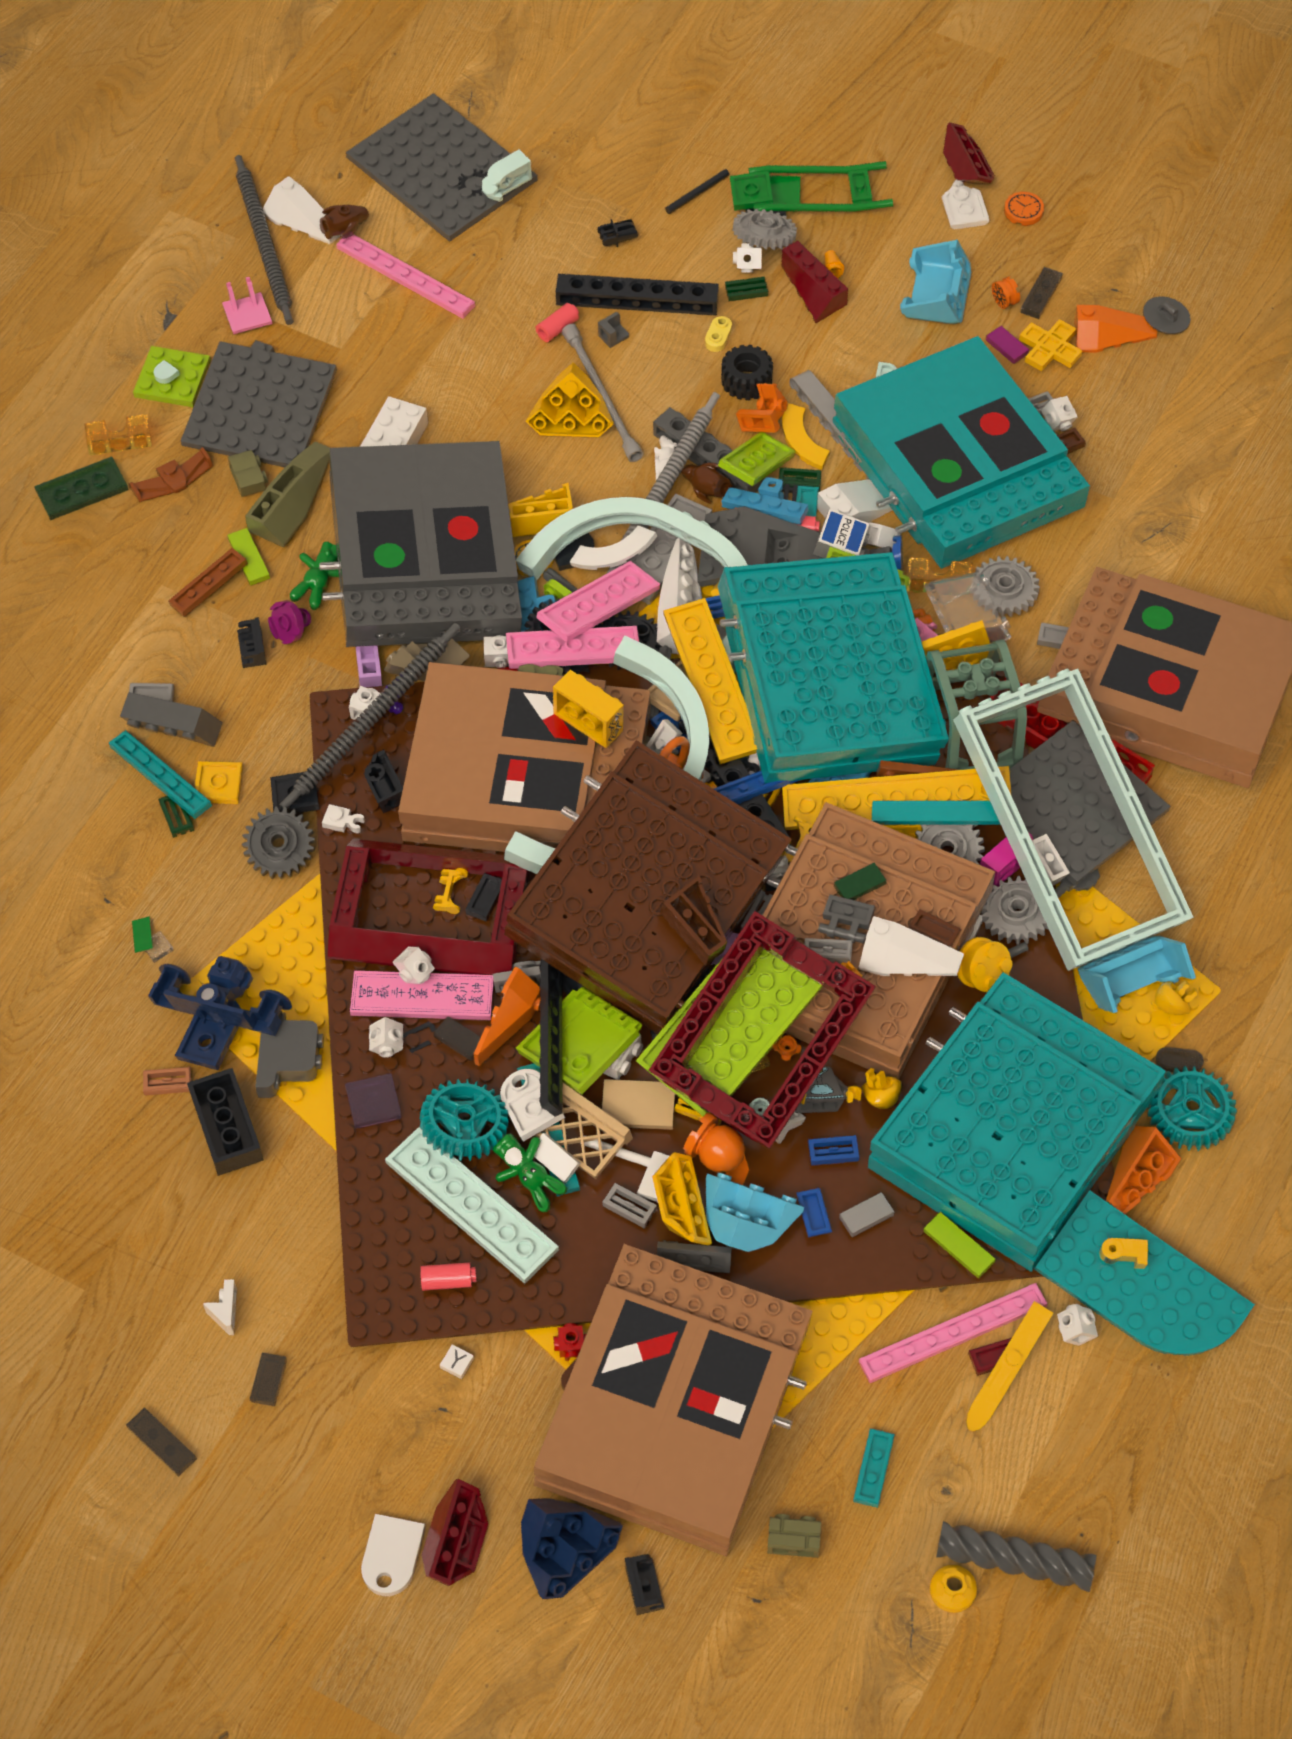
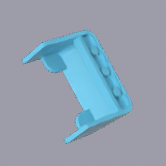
[1078,936,1196,1013]

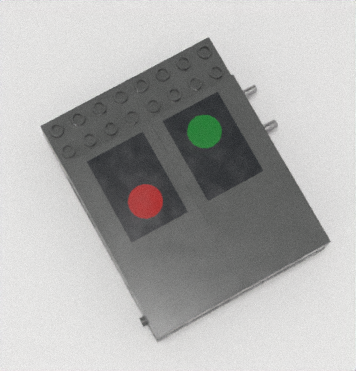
[319,441,522,647]

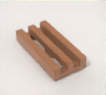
[143,1067,192,1095]

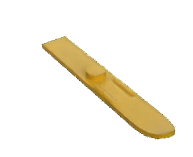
[966,1301,1053,1432]

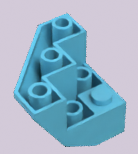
[706,1172,805,1252]

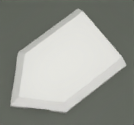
[942,179,990,230]

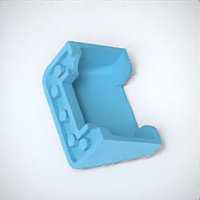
[900,240,971,324]

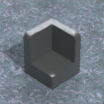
[598,312,629,348]

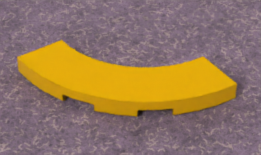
[782,403,830,470]

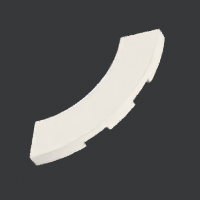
[570,526,657,570]

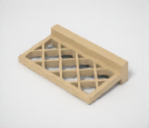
[534,1082,633,1179]

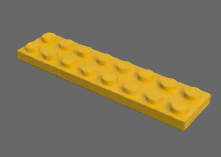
[663,598,757,764]

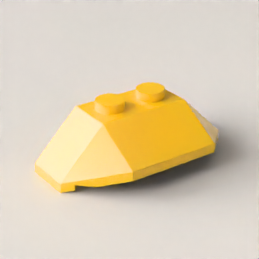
[652,1152,712,1246]

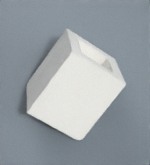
[867,522,900,548]

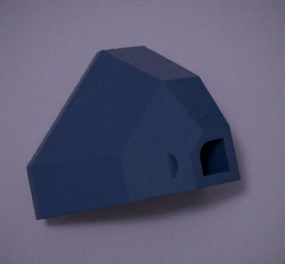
[521,1498,623,1599]

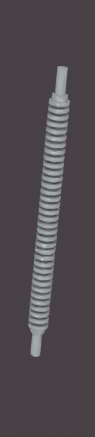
[606,392,720,574]

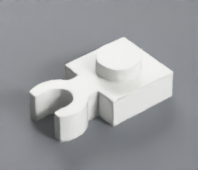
[322,804,365,833]

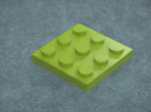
[133,346,211,407]

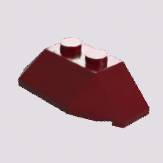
[943,122,995,184]
[421,1479,489,1586]

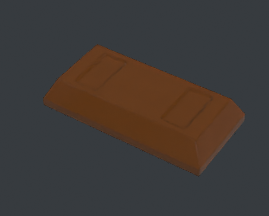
[908,909,962,947]

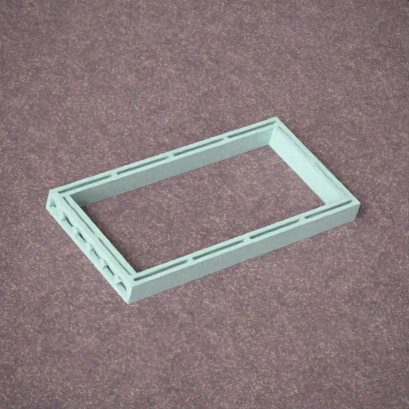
[953,669,1194,971]

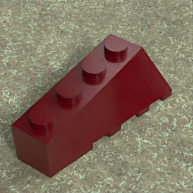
[781,240,848,323]

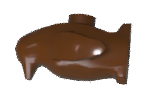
[320,205,369,239]
[681,462,733,504]

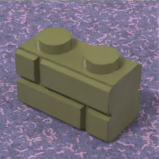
[767,1514,821,1558]

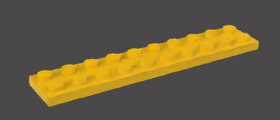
[782,766,1011,830]

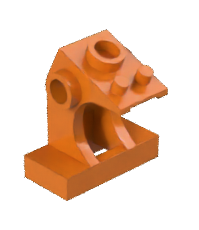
[736,383,788,433]

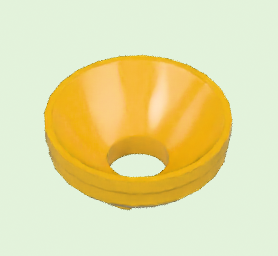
[930,1565,977,1613]

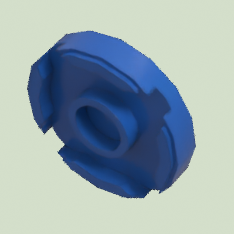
[892,535,903,571]

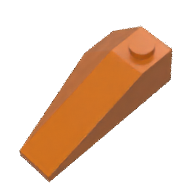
[1074,305,1157,353]
[474,967,541,1066]
[1106,1126,1181,1214]

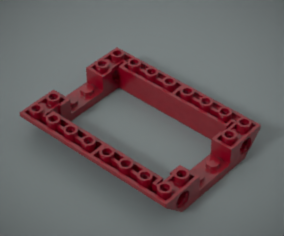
[327,839,530,975]
[649,911,876,1149]

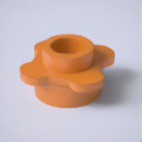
[773,1035,801,1061]

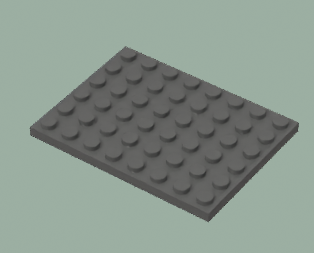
[346,93,537,242]

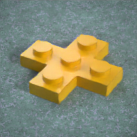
[1019,319,1082,371]

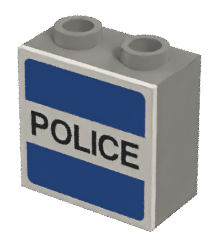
[813,509,870,558]

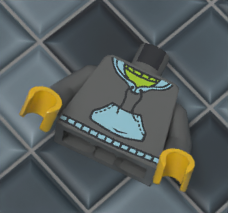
[795,1067,862,1113]

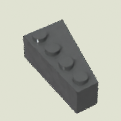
[120,692,223,747]

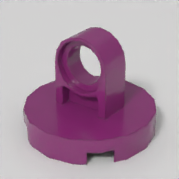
[268,600,311,644]

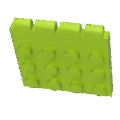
[516,987,642,1095]

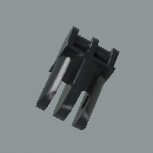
[597,219,638,247]

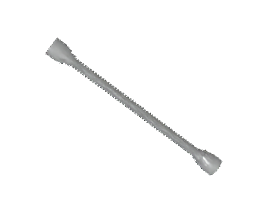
[562,324,644,462]

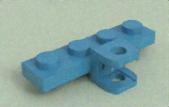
[721,477,809,525]
[517,576,556,632]

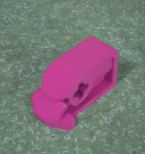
[980,832,1034,887]

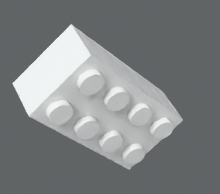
[360,396,428,447]

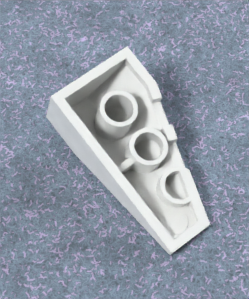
[263,176,341,244]
[859,916,964,976]

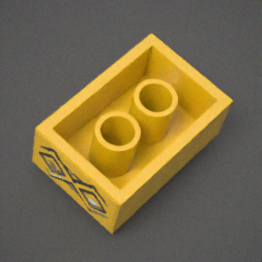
[553,670,624,748]

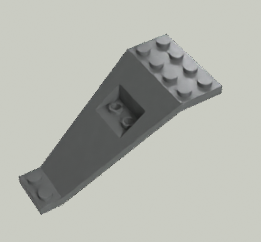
[697,506,892,587]

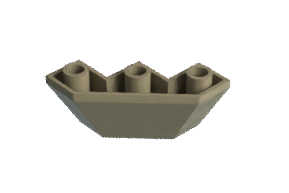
[384,639,470,681]

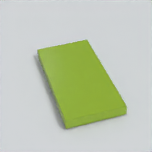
[718,432,796,486]

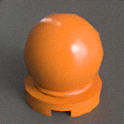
[683,1112,746,1173]

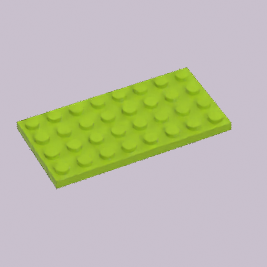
[636,950,823,1116]

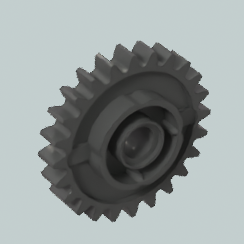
[242,806,315,879]

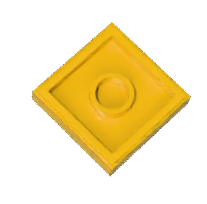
[195,761,243,804]

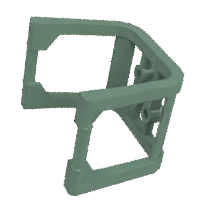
[926,639,1027,770]

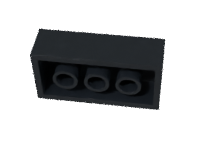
[187,1068,264,1176]

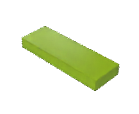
[227,528,270,586]
[924,1212,995,1279]

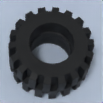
[721,345,773,400]

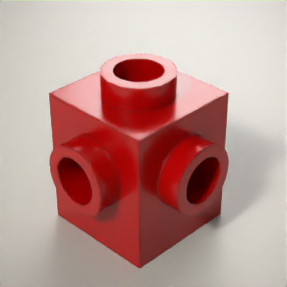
[553,1323,587,1361]

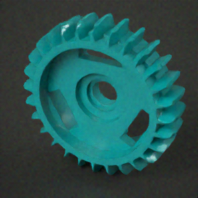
[1147,1066,1237,1151]
[420,1079,509,1161]

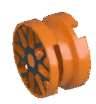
[992,276,1021,309]

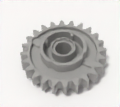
[732,209,797,250]
[970,556,1040,618]
[915,825,985,865]
[981,876,1049,945]

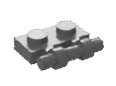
[818,894,875,943]

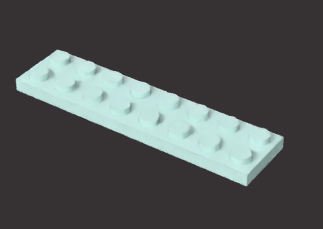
[385,1127,559,1284]

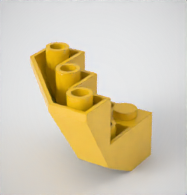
[526,362,614,437]

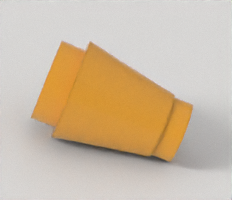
[824,250,844,278]

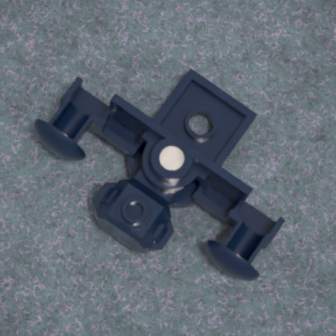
[148,956,292,1070]

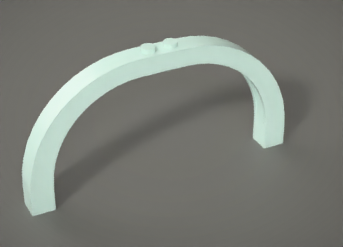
[516,497,747,674]
[504,635,709,874]

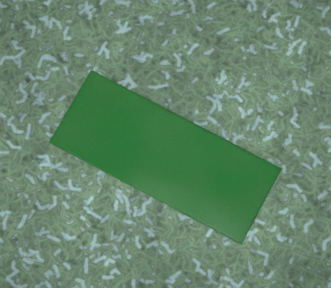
[132,916,153,953]

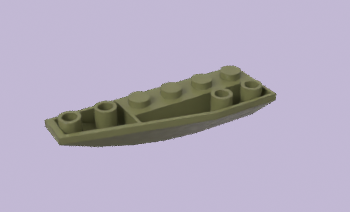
[245,441,330,548]

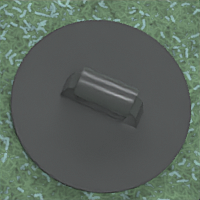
[1143,297,1190,334]

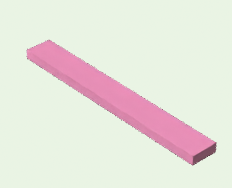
[336,234,475,319]
[859,1283,1047,1383]

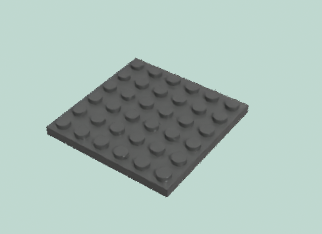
[180,341,337,467]
[1009,720,1171,886]

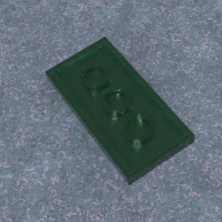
[34,456,129,521]

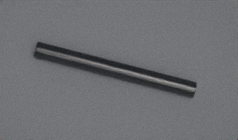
[665,169,729,214]

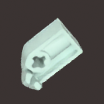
[482,150,532,202]

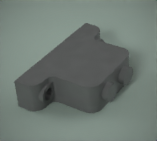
[256,1011,324,1098]

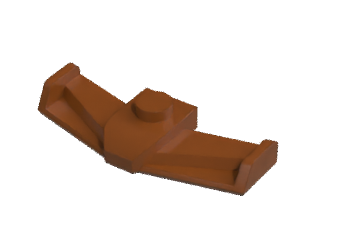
[129,447,213,502]

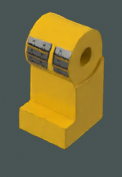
[1099,1238,1148,1269]

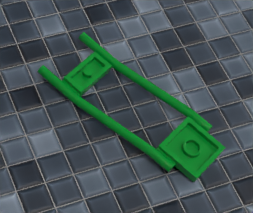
[730,161,893,212]

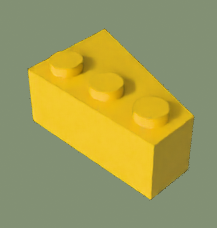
[508,483,573,537]

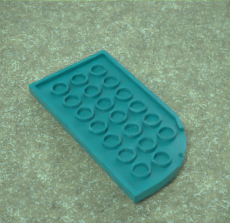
[1034,1190,1255,1356]

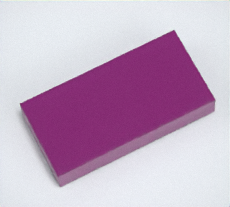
[986,326,1029,364]

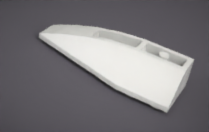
[657,538,702,654]

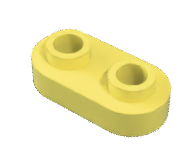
[705,316,732,352]

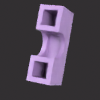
[355,646,382,687]

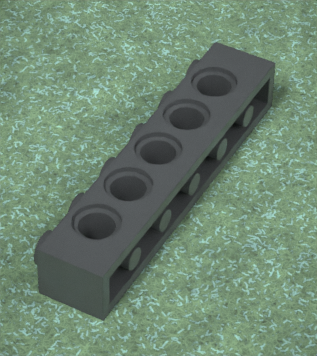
[653,407,764,493]

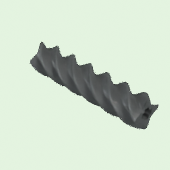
[936,1521,1097,1592]

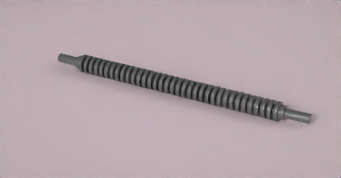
[235,155,294,325]
[279,623,461,809]

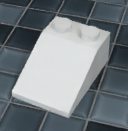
[817,479,892,523]

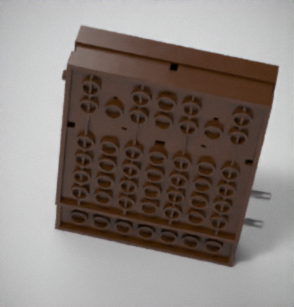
[504,740,792,1035]

